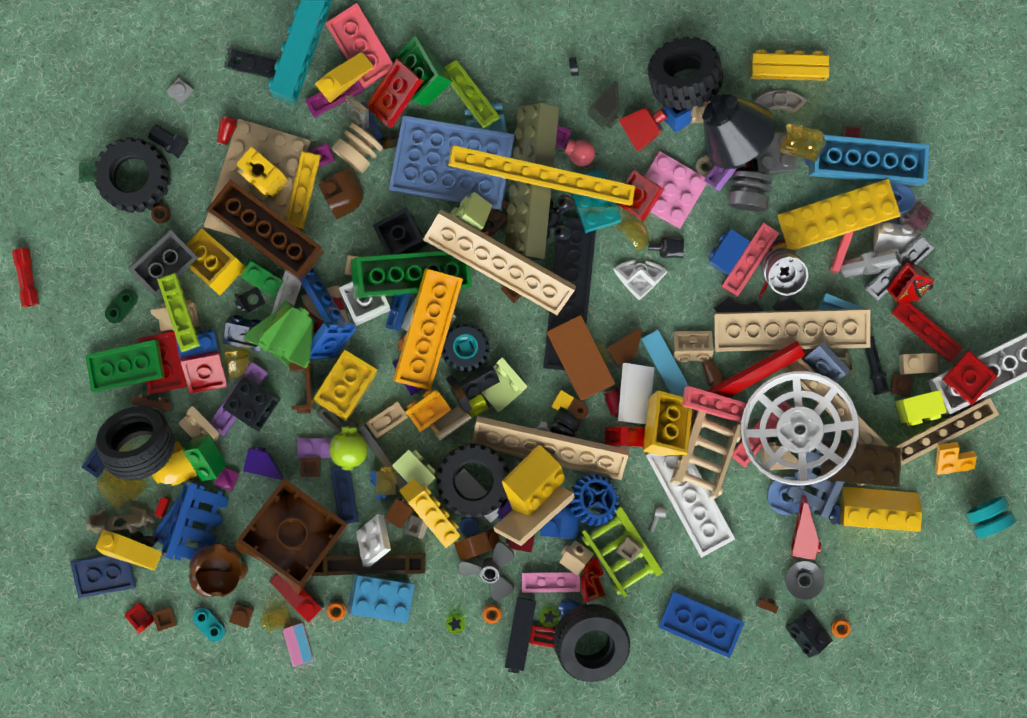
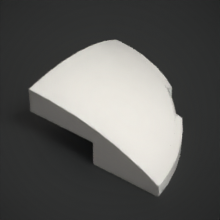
[614,260,667,300]

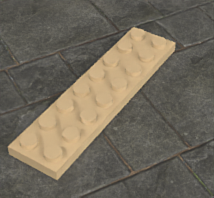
[423,209,576,315]
[714,308,870,352]
[472,416,629,480]

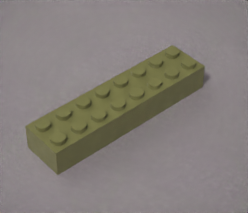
[504,103,559,260]

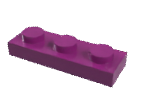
[305,80,365,118]

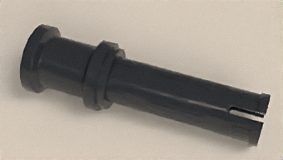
[865,336,891,395]

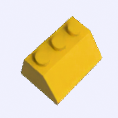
[643,391,692,456]
[502,445,566,516]

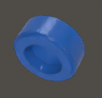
[460,517,479,536]

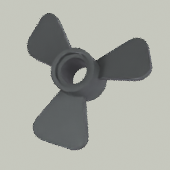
[459,541,514,601]

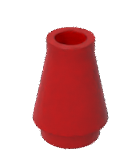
[216,116,237,145]

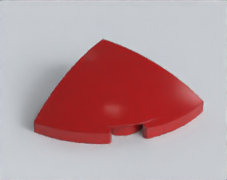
[581,557,606,603]

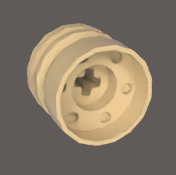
[331,123,383,174]

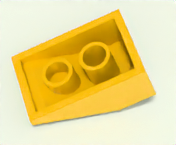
[187,228,244,295]

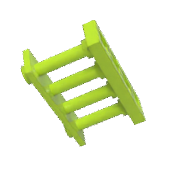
[581,506,663,598]

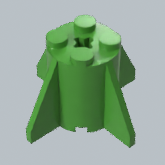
[244,300,316,368]

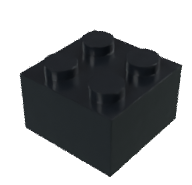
[373,207,428,255]

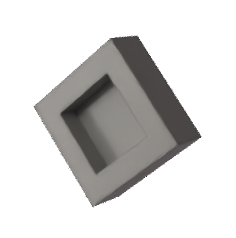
[166,78,194,105]
[405,515,427,539]

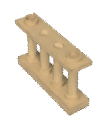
[670,410,741,499]

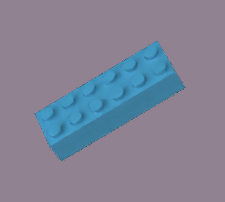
[808,134,929,186]

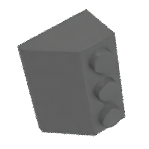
[128,228,198,297]

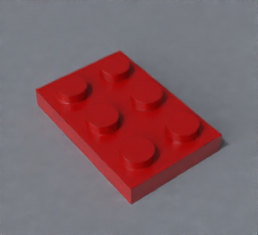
[367,59,423,128]
[138,331,188,395]

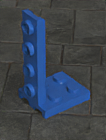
[301,267,357,359]

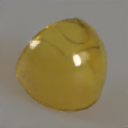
[617,221,649,253]
[225,350,250,378]

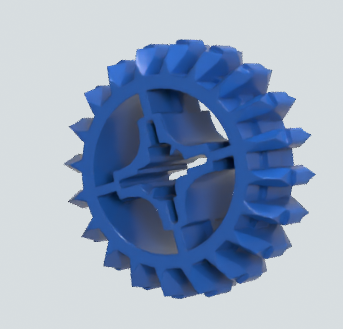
[570,473,620,526]

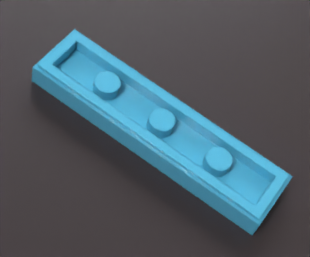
[641,330,689,397]

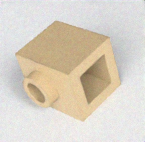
[559,540,594,576]

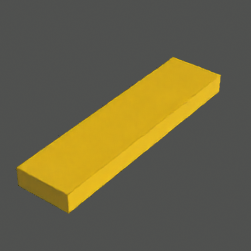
[286,151,321,230]

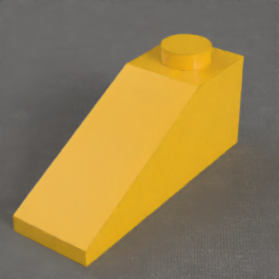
[315,52,374,103]
[95,530,162,571]

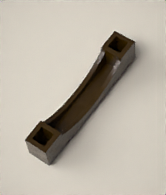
[311,553,426,576]

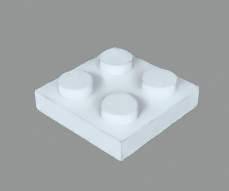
[356,514,391,567]

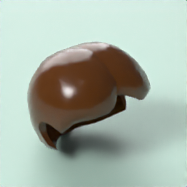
[189,543,248,597]

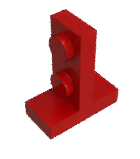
[605,426,645,447]

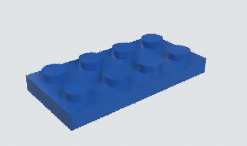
[658,591,745,658]

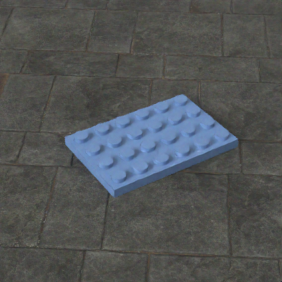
[389,116,515,210]

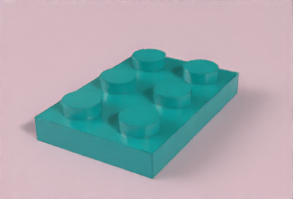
[571,169,622,233]

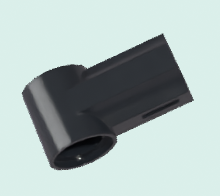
[148,124,189,159]

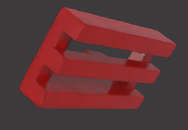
[529,624,556,648]

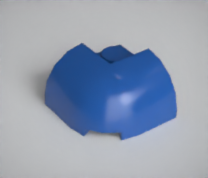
[540,503,580,539]

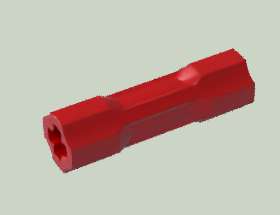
[12,248,39,307]

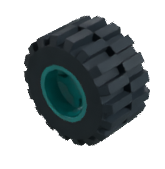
[442,323,490,373]

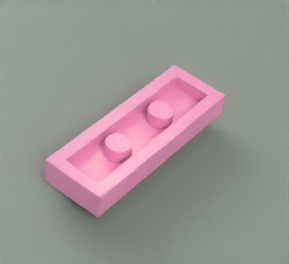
[522,572,580,593]

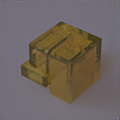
[97,471,147,510]

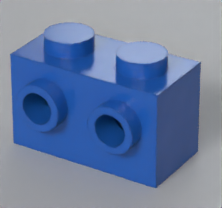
[708,229,750,276]
[176,329,221,358]

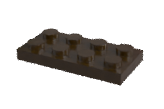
[820,441,902,487]

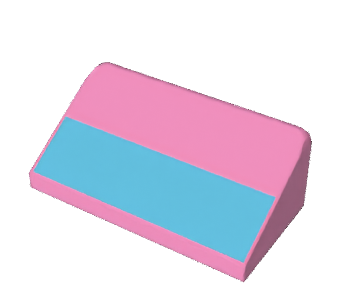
[283,623,313,667]

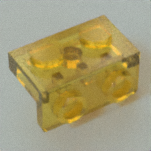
[780,123,826,161]

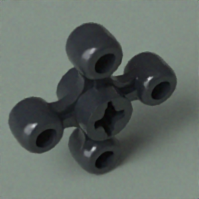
[546,195,575,241]

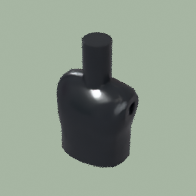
[648,237,684,259]

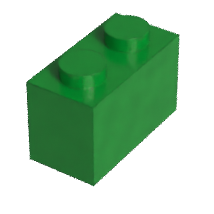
[239,257,284,297]
[183,434,227,481]

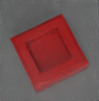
[154,497,172,518]

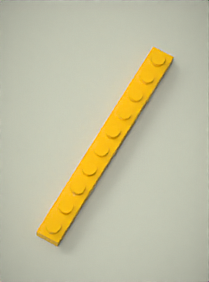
[448,145,635,206]

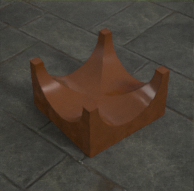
[236,478,348,595]

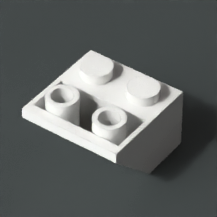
[873,213,917,252]

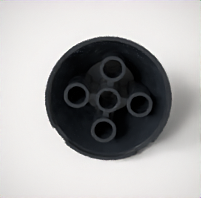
[702,94,776,169]

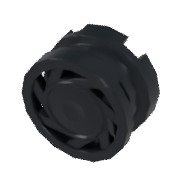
[549,413,579,437]

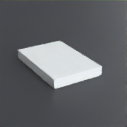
[618,363,654,424]

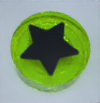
[540,608,559,628]
[446,614,465,634]

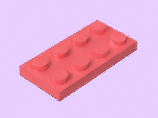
[325,3,394,88]

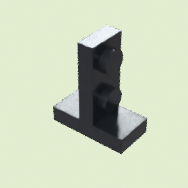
[445,365,500,413]

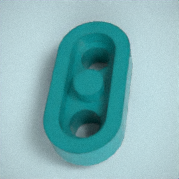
[193,607,226,642]

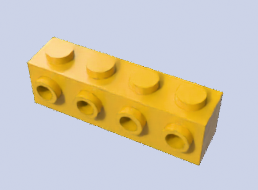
[399,478,461,548]

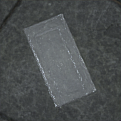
[345,95,369,129]

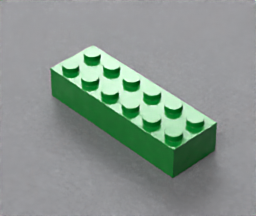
[351,251,472,299]

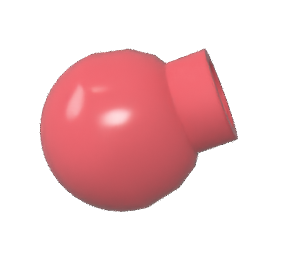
[563,139,595,166]

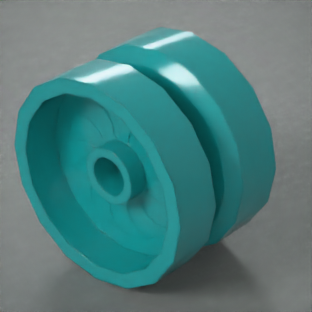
[965,496,1017,539]

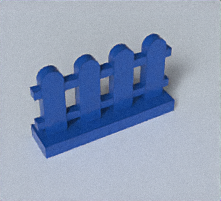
[161,481,228,561]

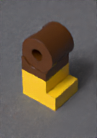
[551,390,589,419]

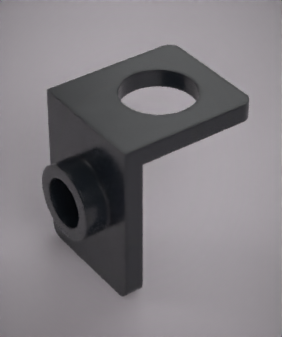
[234,287,265,314]

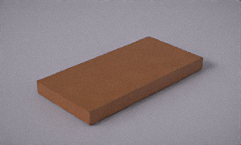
[546,315,615,401]

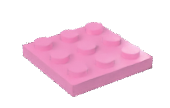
[645,151,707,229]

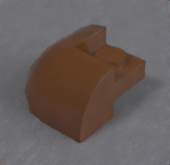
[318,168,364,220]

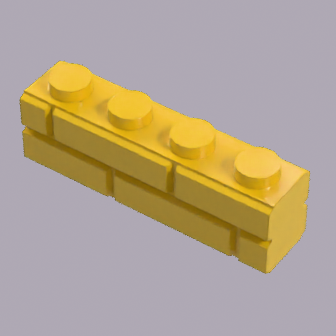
[750,50,829,81]

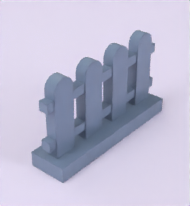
[787,433,844,519]

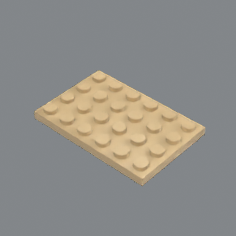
[204,119,311,239]

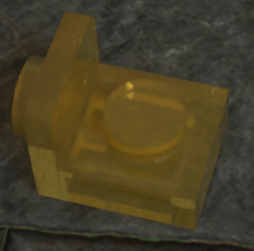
[376,467,397,495]
[261,607,292,633]

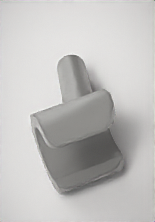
[649,506,666,532]

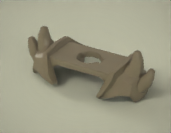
[86,505,154,535]

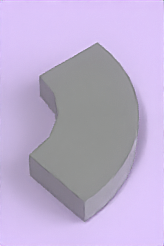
[753,90,807,115]

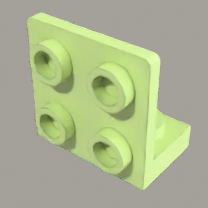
[481,358,528,412]

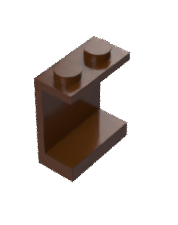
[289,362,316,414]

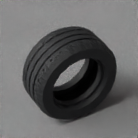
[95,406,175,480]

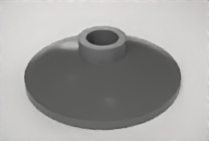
[785,561,824,600]

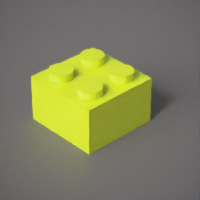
[895,390,947,426]

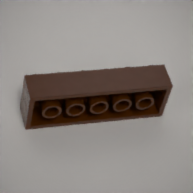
[206,179,324,282]

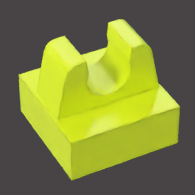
[468,394,489,418]

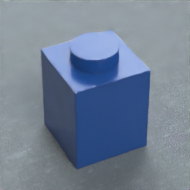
[664,106,691,132]

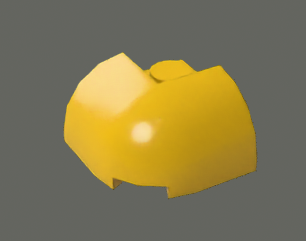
[151,441,197,486]

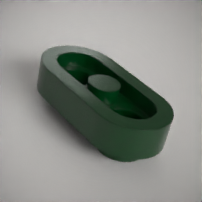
[105,289,138,324]

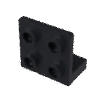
[223,376,281,432]

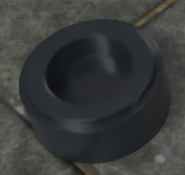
[569,57,579,77]

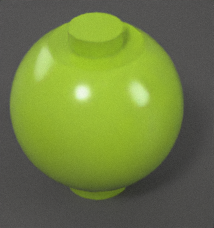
[329,426,368,470]

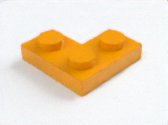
[935,442,977,475]

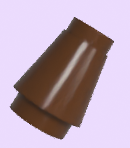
[702,359,725,388]

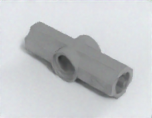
[841,248,902,278]

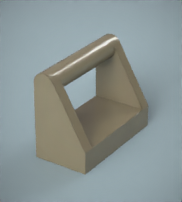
[430,405,472,441]

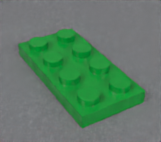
[85,340,165,393]

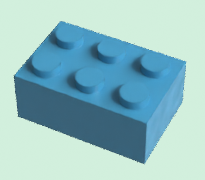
[347,573,415,623]

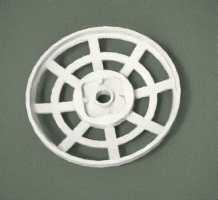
[741,371,859,485]

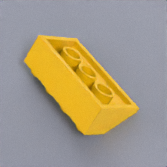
[840,486,922,532]

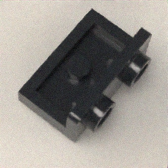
[786,610,833,658]

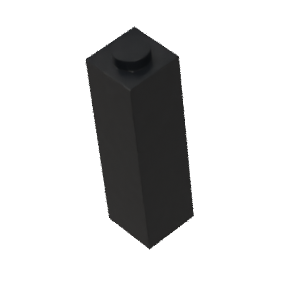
[505,597,536,674]

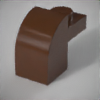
[454,528,501,561]

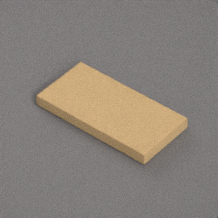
[493,486,575,546]

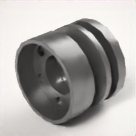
[728,171,773,212]
[761,247,808,296]

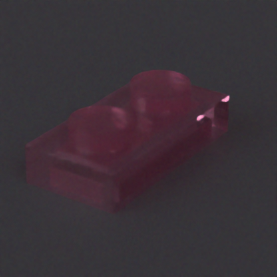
[908,203,934,232]

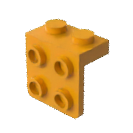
[405,389,451,432]

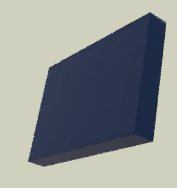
[70,554,137,598]

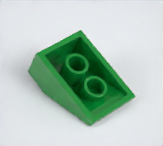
[391,35,453,107]

